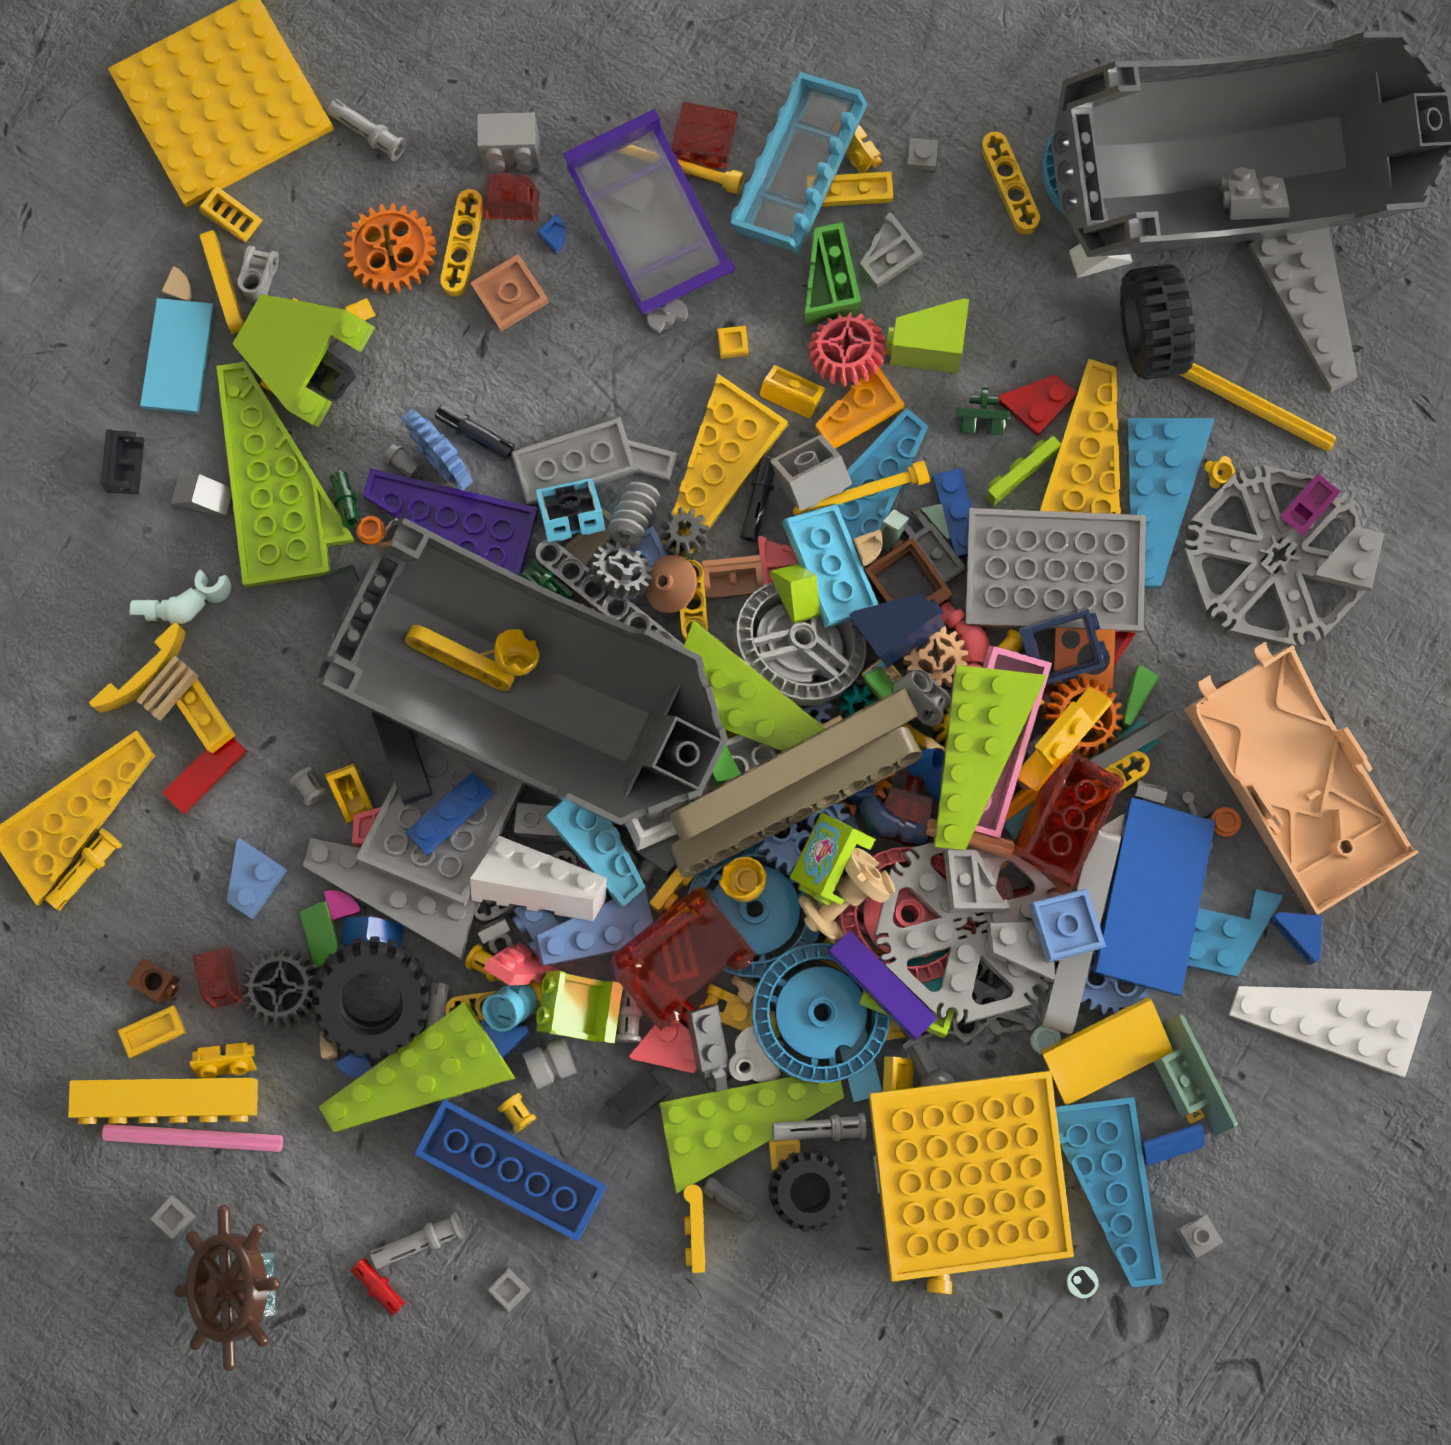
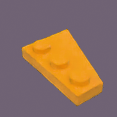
[815,366,905,449]

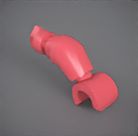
[940,602,989,667]

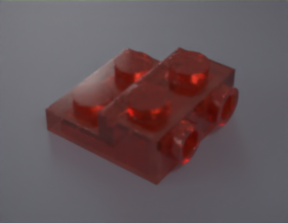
[671,102,738,168]

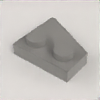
[860,212,923,289]
[1314,526,1384,591]
[944,850,1010,912]
[987,922,1056,982]

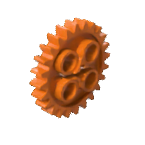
[344,203,437,295]

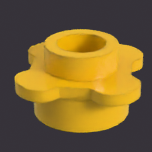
[1204,456,1235,489]

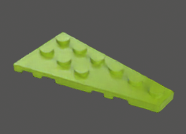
[659,1077,844,1194]

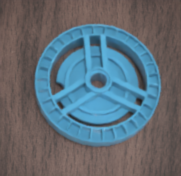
[686,842,820,979]
[751,943,890,1083]

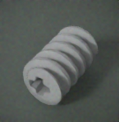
[607,482,660,549]

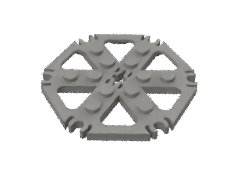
[1183,465,1366,647]
[874,837,1060,1024]

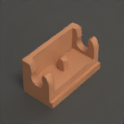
[702,555,763,599]

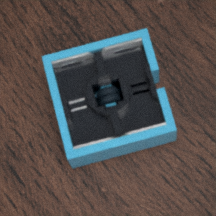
[536,478,605,542]

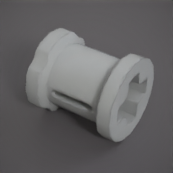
[289,767,327,806]

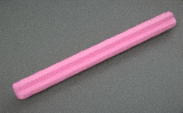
[102,1124,283,1152]

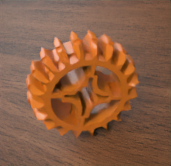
[1043,677,1124,757]

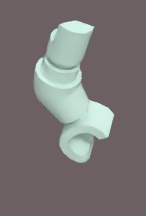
[130,569,232,624]

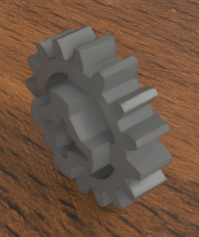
[588,542,653,600]

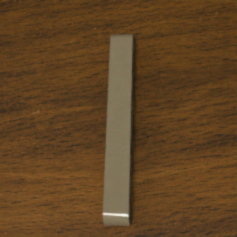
[667,688,918,841]
[670,727,922,877]

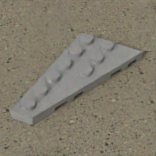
[1247,228,1358,392]
[303,838,477,961]

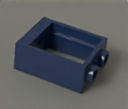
[1018,607,1109,684]

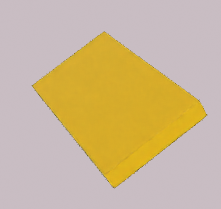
[1040,997,1174,1106]

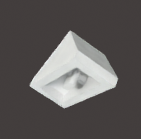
[1069,244,1132,278]

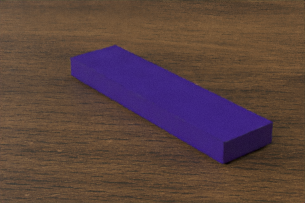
[827,931,937,1041]

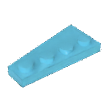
[544,800,645,907]

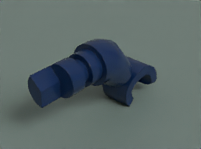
[844,783,928,846]

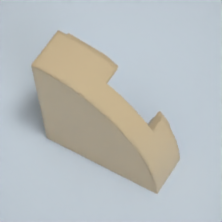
[162,266,192,301]
[853,529,883,567]
[731,976,758,1003]
[320,1030,338,1060]

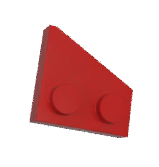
[998,375,1077,437]

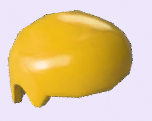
[494,629,540,676]
[719,856,767,902]

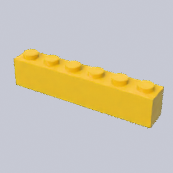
[68,1078,258,1125]

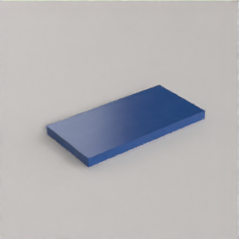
[1092,797,1216,996]

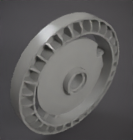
[733,582,866,706]

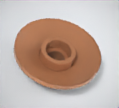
[645,555,697,613]

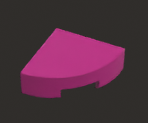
[324,890,362,921]

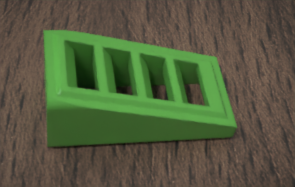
[1120,665,1158,731]

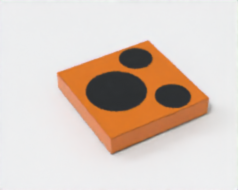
[1053,628,1115,689]

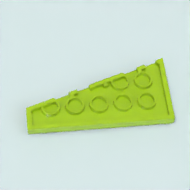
[684,620,825,751]
[934,665,1047,850]
[319,1002,516,1132]

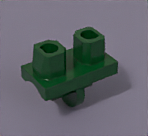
[956,387,1010,435]
[519,559,574,599]

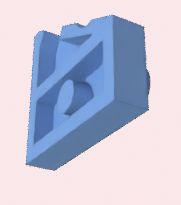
[227,838,287,919]

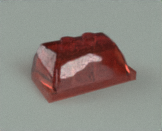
[1013,751,1124,887]

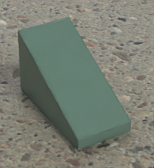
[920,504,950,543]
[881,509,909,553]

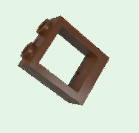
[864,538,953,607]

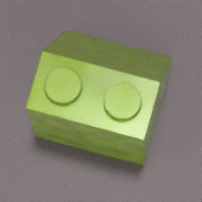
[886,298,969,374]

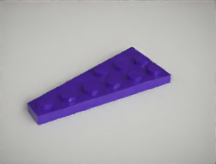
[363,468,539,576]

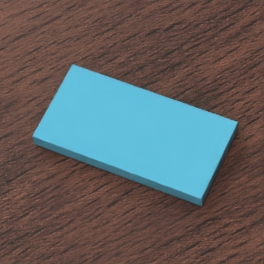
[140,298,215,414]
[782,504,878,629]

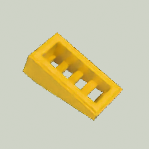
[199,186,263,243]

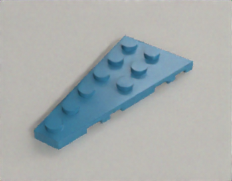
[837,408,928,568]
[1126,418,1215,589]
[1056,1097,1163,1288]

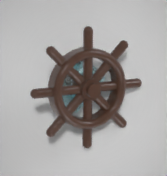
[174,1205,281,1371]

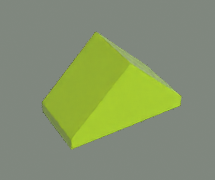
[769,564,820,624]

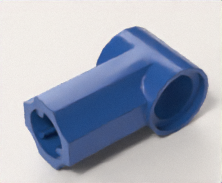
[908,748,945,805]

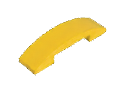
[89,622,186,713]

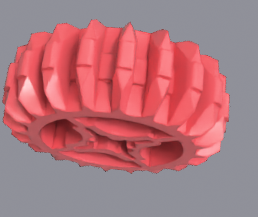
[808,311,886,387]

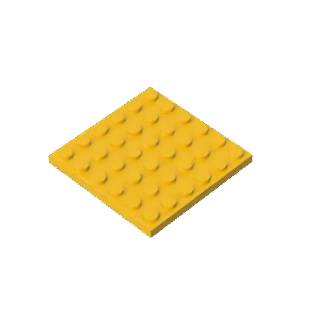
[108,0,334,208]
[868,1071,1074,1282]

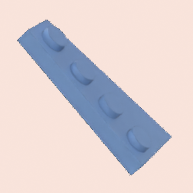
[534,884,658,967]

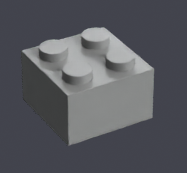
[477,112,540,172]
[770,435,852,511]

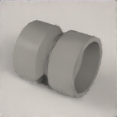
[523,1036,577,1089]

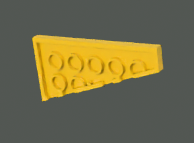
[1039,359,1121,514]
[662,374,788,559]
[0,730,155,906]

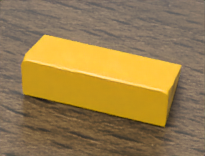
[760,365,826,419]

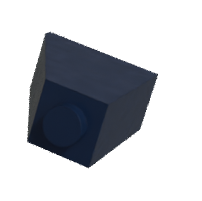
[849,593,946,668]

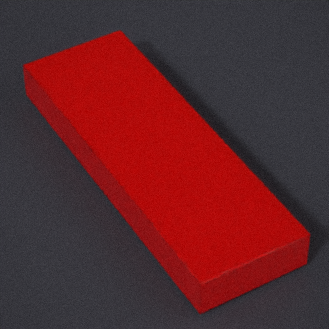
[162,737,248,814]

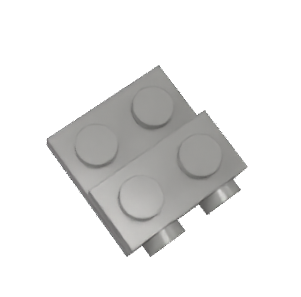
[1220,167,1290,220]

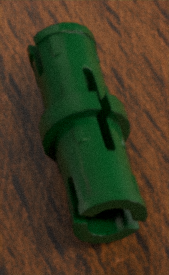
[330,471,361,528]

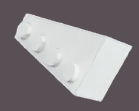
[470,836,607,921]

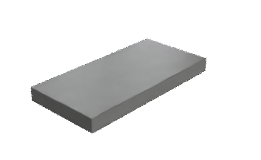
[511,417,638,506]

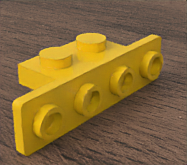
[1017,687,1112,792]

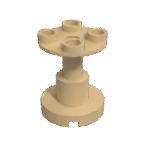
[798,848,895,944]

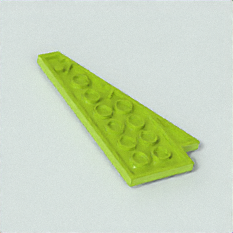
[216,362,354,588]

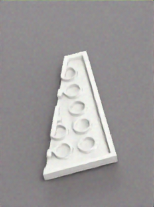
[1228,986,1432,1078]

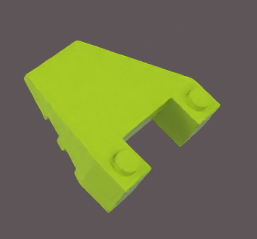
[233,294,375,427]

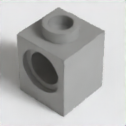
[1175,1215,1223,1258]

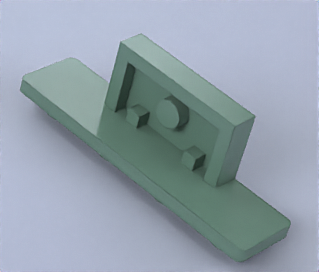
[1154,1014,1238,1135]

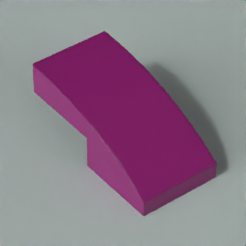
[1280,473,1341,536]

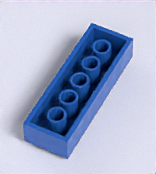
[414,1099,608,1241]

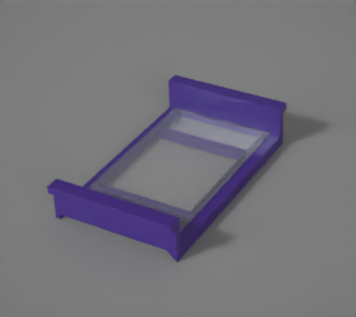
[563,109,736,317]

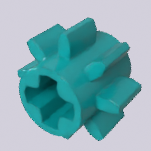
[839,684,877,717]

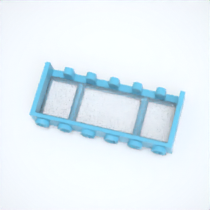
[730,72,868,255]

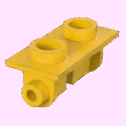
[833,119,882,173]
[190,1042,257,1078]

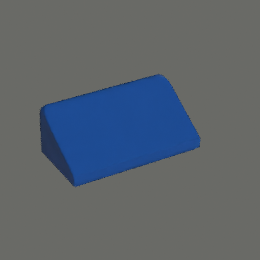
[1141,1124,1204,1165]

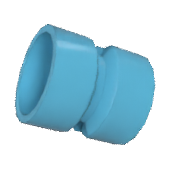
[482,984,538,1032]

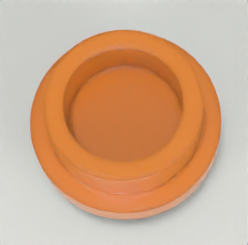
[356,516,385,545]
[1211,807,1241,837]

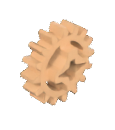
[903,626,968,687]

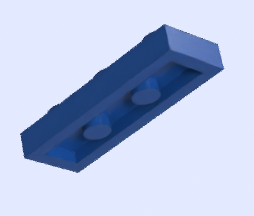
[932,468,972,558]
[405,772,493,856]

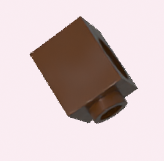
[127,958,180,1004]

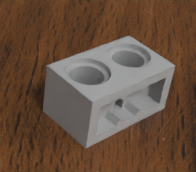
[514,803,565,842]

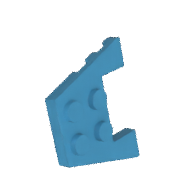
[1187,889,1283,978]

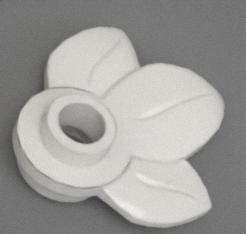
[728,1025,784,1083]

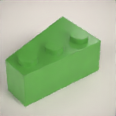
[804,222,861,326]

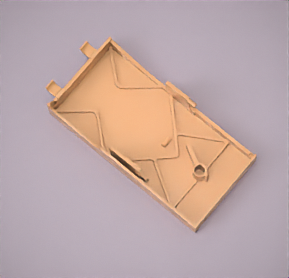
[1184,642,1418,915]

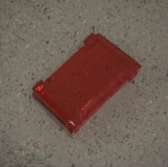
[610,886,756,1030]

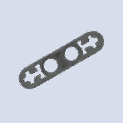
[1074,710,1180,780]

